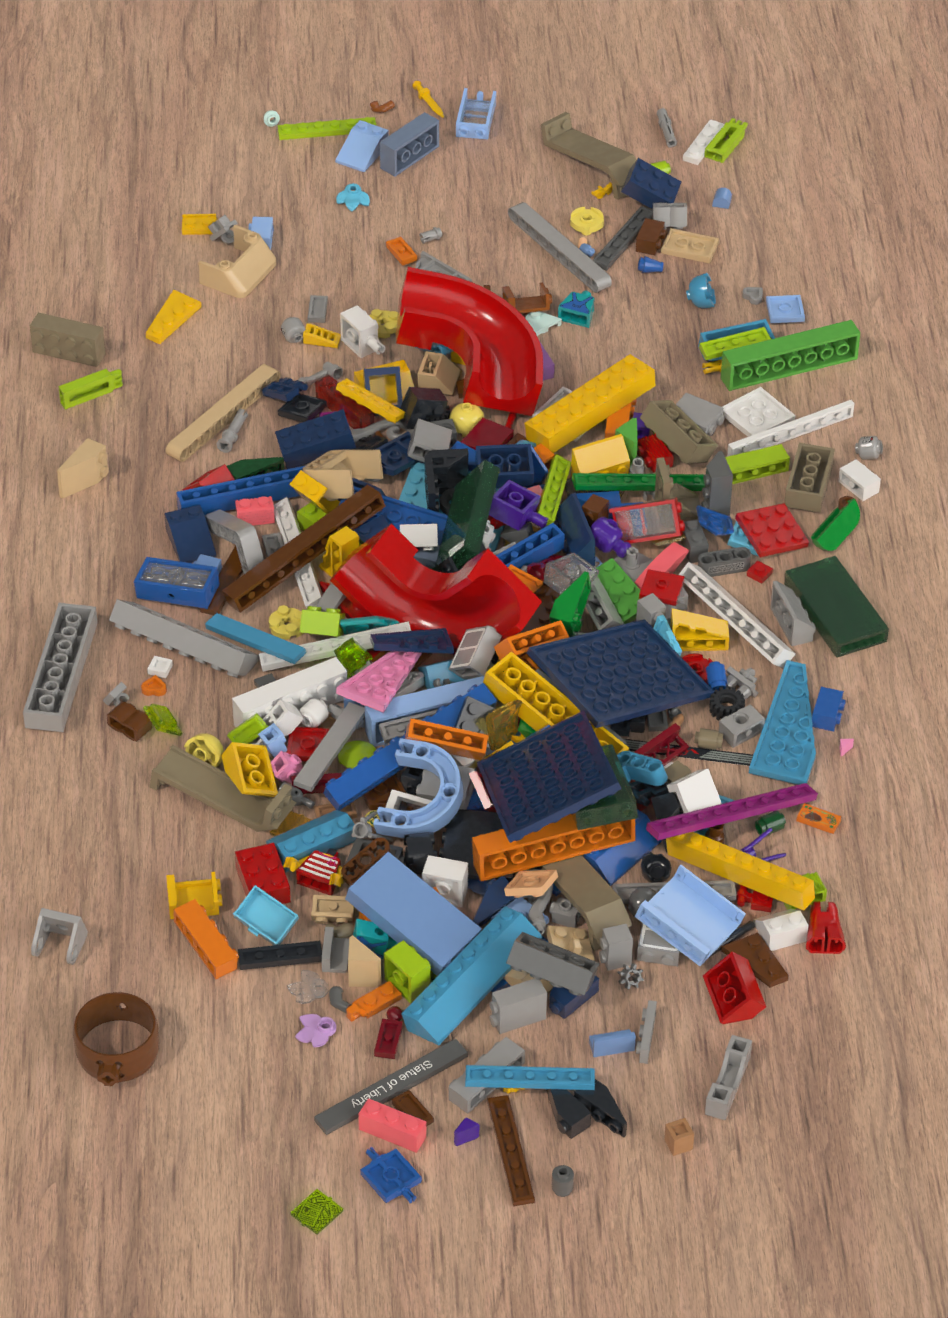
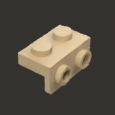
[311,895,354,925]

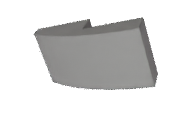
[316,584,346,611]

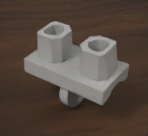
[208,215,238,244]
[726,666,758,700]

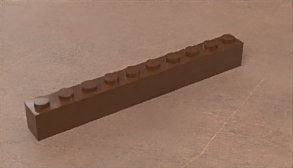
[222,484,386,613]

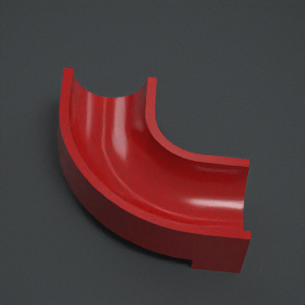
[396,267,543,416]
[330,523,542,654]

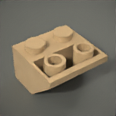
[418,351,460,395]

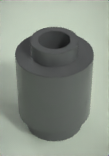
[552,1165,574,1197]

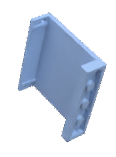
[635,865,746,966]

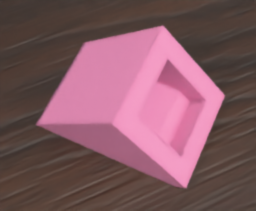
[839,739,854,756]

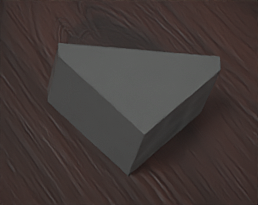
[500,522,534,544]

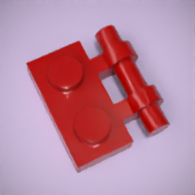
[736,884,773,912]

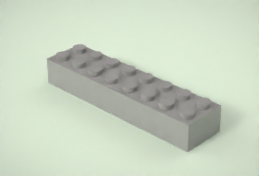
[23,603,98,732]

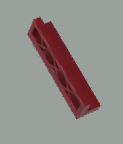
[629,723,689,783]

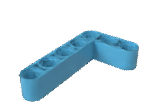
[581,751,668,809]

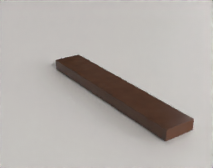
[200,538,260,616]
[487,1095,535,1207]

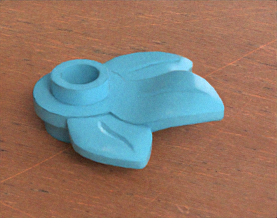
[336,183,370,212]

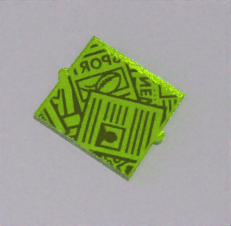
[290,1189,344,1235]

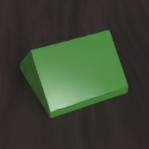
[615,418,637,466]

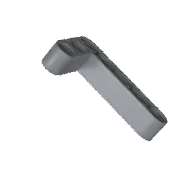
[205,509,264,574]

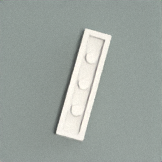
[683,120,725,165]

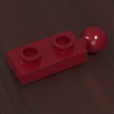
[374,1006,403,1059]

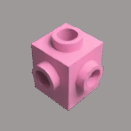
[271,751,303,784]

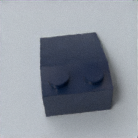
[164,505,217,563]

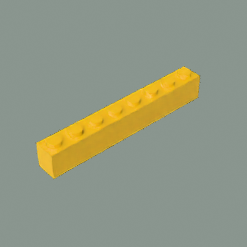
[666,832,815,910]

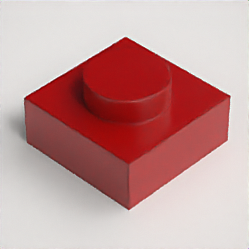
[747,560,773,584]

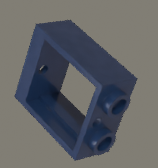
[363,366,403,416]

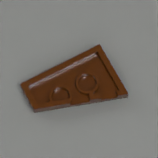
[722,932,789,988]

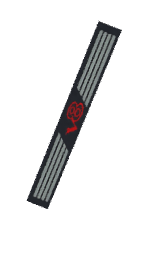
[622,738,753,766]

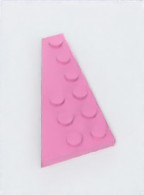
[336,651,422,713]

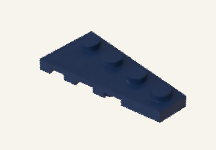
[370,628,454,654]

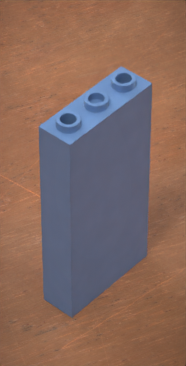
[345,852,482,976]

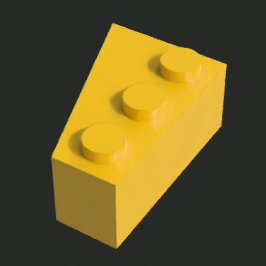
[319,526,359,578]
[670,608,729,651]

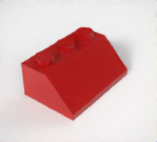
[702,952,767,1024]

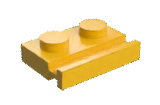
[182,214,216,235]

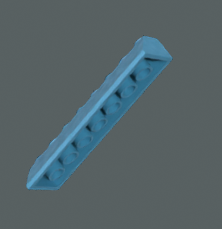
[402,906,542,1045]

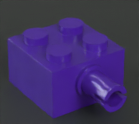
[487,480,548,531]

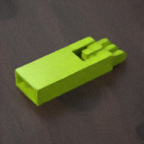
[704,118,748,163]
[58,369,123,410]

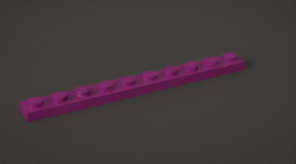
[646,783,818,840]

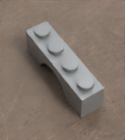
[705,1035,752,1120]

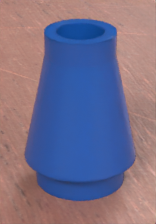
[638,256,664,273]

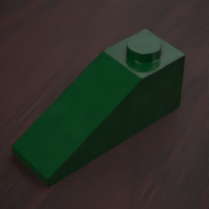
[227,457,284,480]

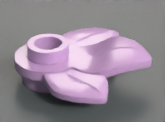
[295,1014,336,1047]

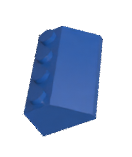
[582,806,662,886]

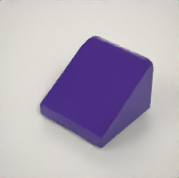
[454,1117,480,1146]

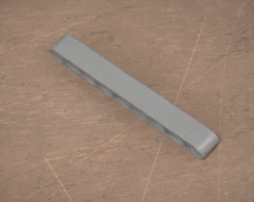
[508,202,612,293]

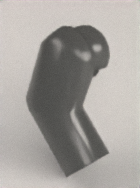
[329,986,351,1014]

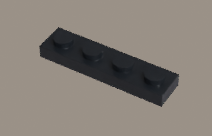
[238,940,322,970]

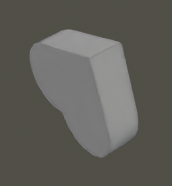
[742,287,763,305]

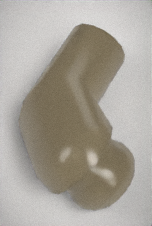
[324,923,355,938]

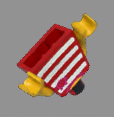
[283,848,345,896]

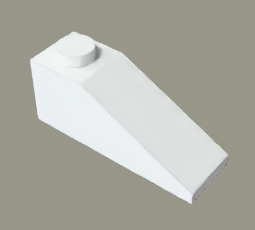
[249,699,304,745]

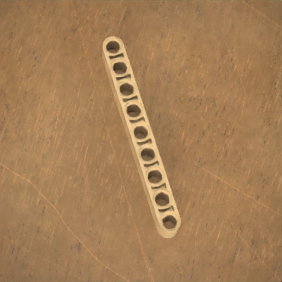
[166,364,280,462]

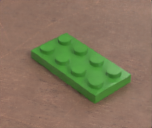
[593,558,640,624]

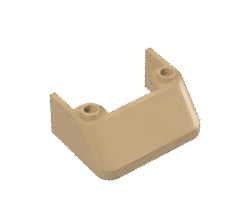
[198,225,276,298]
[303,450,384,501]

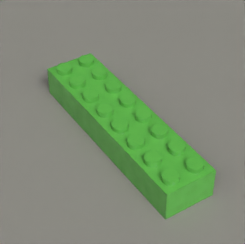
[721,320,861,391]

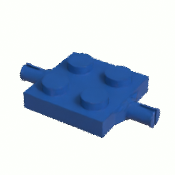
[360,1147,422,1203]

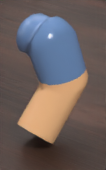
[578,237,595,257]

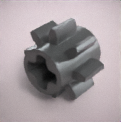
[617,963,644,989]

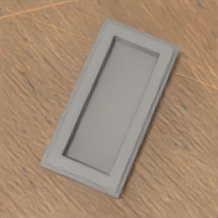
[308,295,328,323]

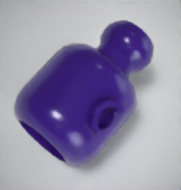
[590,517,632,558]

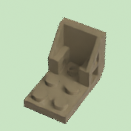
[654,457,701,528]

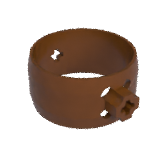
[73,992,160,1086]

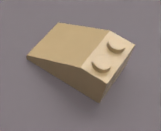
[57,438,109,499]

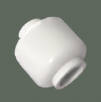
[300,699,328,728]

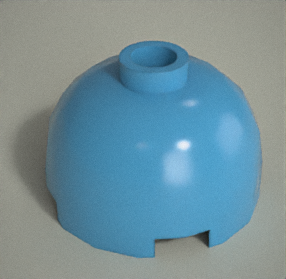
[686,273,716,309]

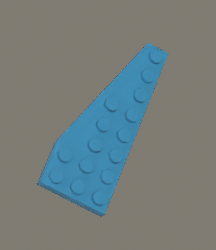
[749,660,816,785]

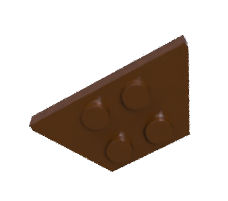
[363,774,413,811]

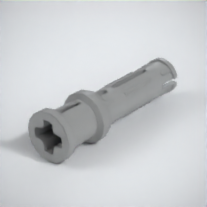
[216,409,248,453]

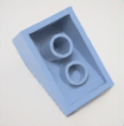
[335,120,389,172]

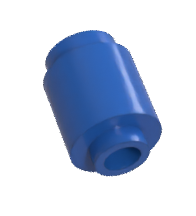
[706,661,728,691]

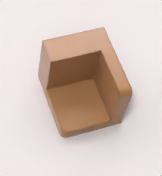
[665,1118,694,1156]

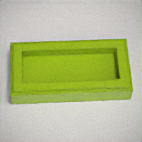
[227,713,269,744]

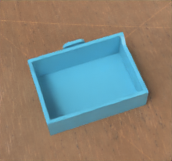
[233,885,299,945]

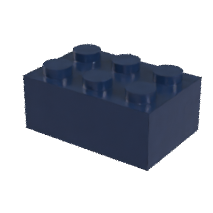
[621,158,682,209]
[475,444,534,488]

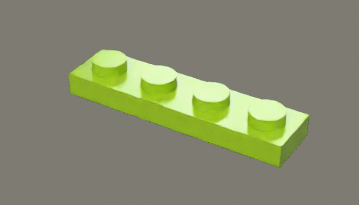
[699,327,771,360]

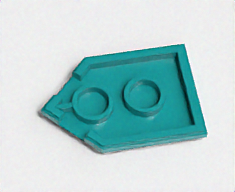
[340,616,399,635]

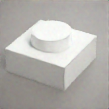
[148,656,173,678]

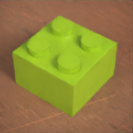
[300,606,345,637]
[384,940,431,1003]

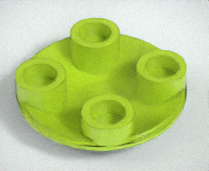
[338,740,376,769]

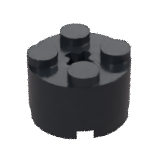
[403,832,437,874]

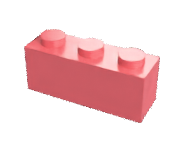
[358,1098,426,1153]

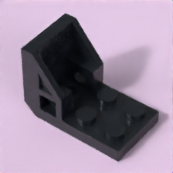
[424,448,469,512]

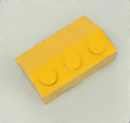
[354,360,414,409]
[571,434,630,476]

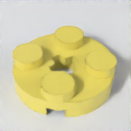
[570,207,604,236]
[369,309,398,338]
[269,605,303,640]

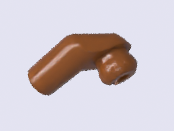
[370,100,395,113]

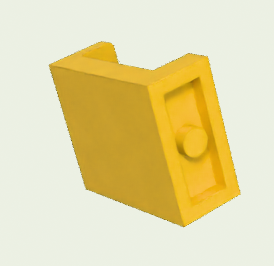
[166,871,223,919]

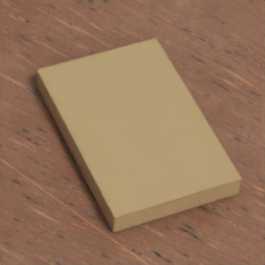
[661,228,719,263]

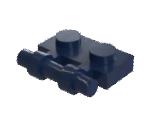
[261,378,308,402]

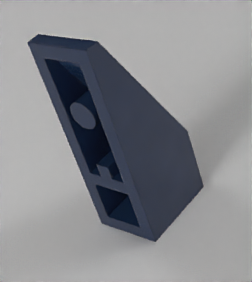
[472,876,516,927]

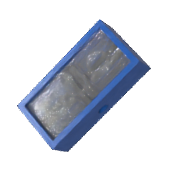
[134,557,220,609]

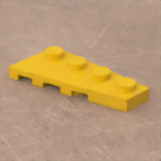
[145,289,202,344]

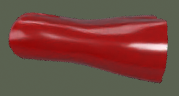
[806,901,846,954]

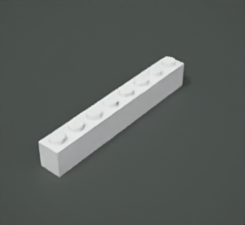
[679,562,796,668]

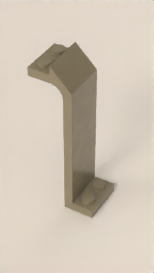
[541,112,637,200]
[150,745,297,832]
[538,855,632,951]

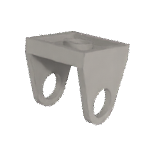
[31,908,88,965]

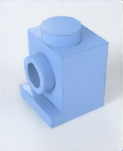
[258,723,288,758]

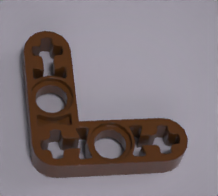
[341,837,390,887]

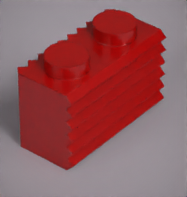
[637,433,674,473]

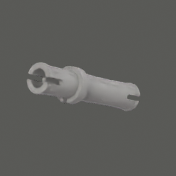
[656,108,677,147]

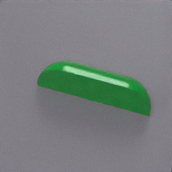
[811,498,860,551]

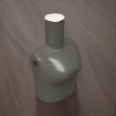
[278,782,315,809]

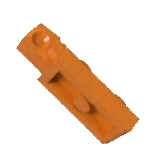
[346,981,402,1022]

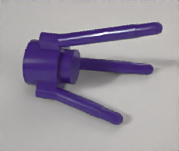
[740,828,786,861]

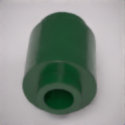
[755,810,786,835]

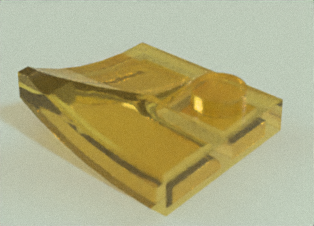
[485,699,522,751]

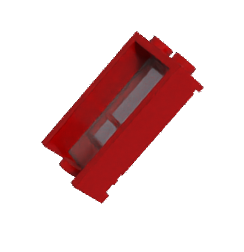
[609,497,685,544]

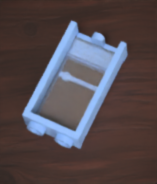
[456,88,496,140]

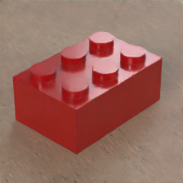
[235,842,291,904]

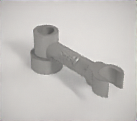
[298,361,343,388]
[629,458,655,501]

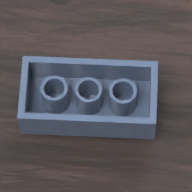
[380,112,439,177]

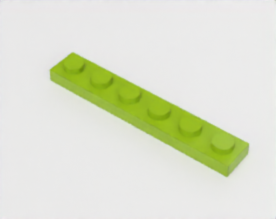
[277,117,377,140]
[537,454,571,525]

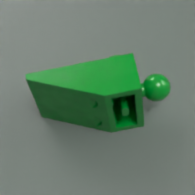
[549,571,592,637]

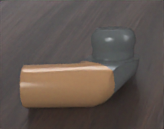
[668,707,684,727]

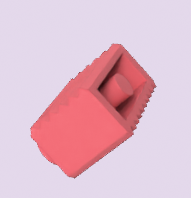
[235,496,275,526]

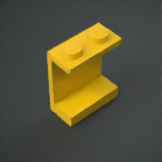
[289,470,340,514]

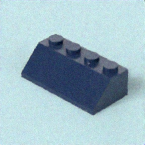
[554,493,595,570]

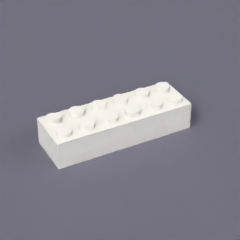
[232,657,347,727]

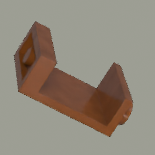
[502,282,552,313]

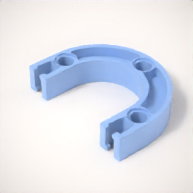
[373,738,464,838]

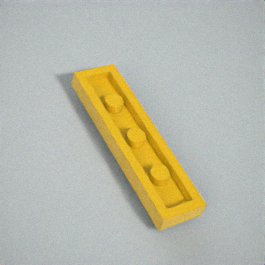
[336,378,405,423]

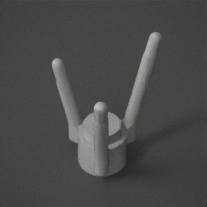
[351,811,394,842]

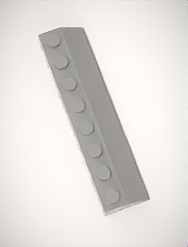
[109,599,260,678]

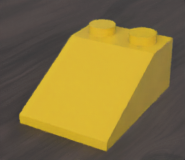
[221,742,278,797]

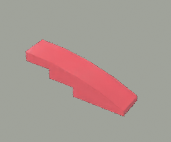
[634,542,689,590]

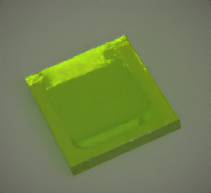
[143,704,183,736]

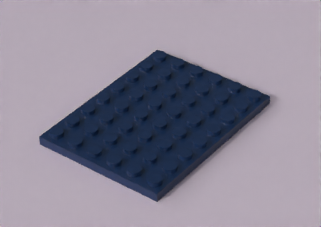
[527,619,714,728]
[477,711,622,843]

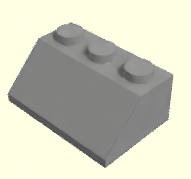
[770,581,816,646]

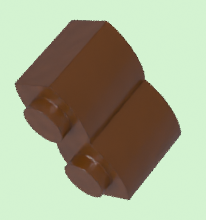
[107,701,152,742]

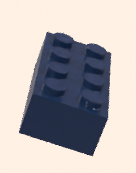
[275,409,356,469]

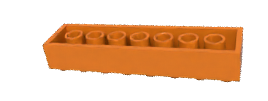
[472,797,635,882]

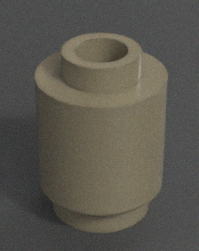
[694,728,723,750]

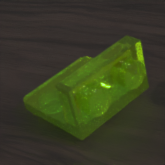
[334,638,373,680]

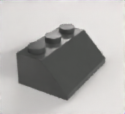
[701,451,733,516]

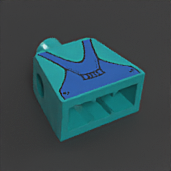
[558,290,595,328]
[353,919,398,960]

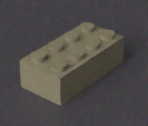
[30,312,106,367]
[640,400,718,464]
[785,443,835,513]

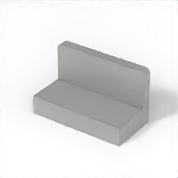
[322,927,349,973]

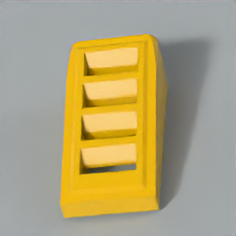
[303,323,341,348]

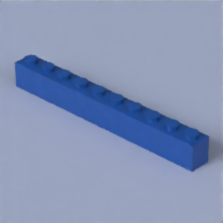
[323,683,497,811]

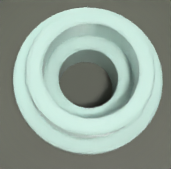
[263,110,280,127]

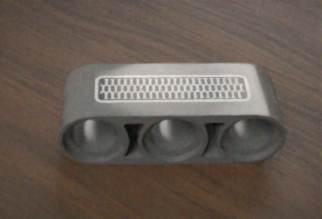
[698,547,751,577]

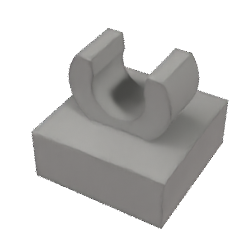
[103,682,129,707]

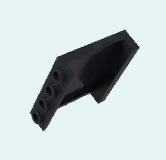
[439,809,515,883]

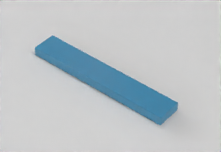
[205,613,306,664]
[465,1065,595,1090]

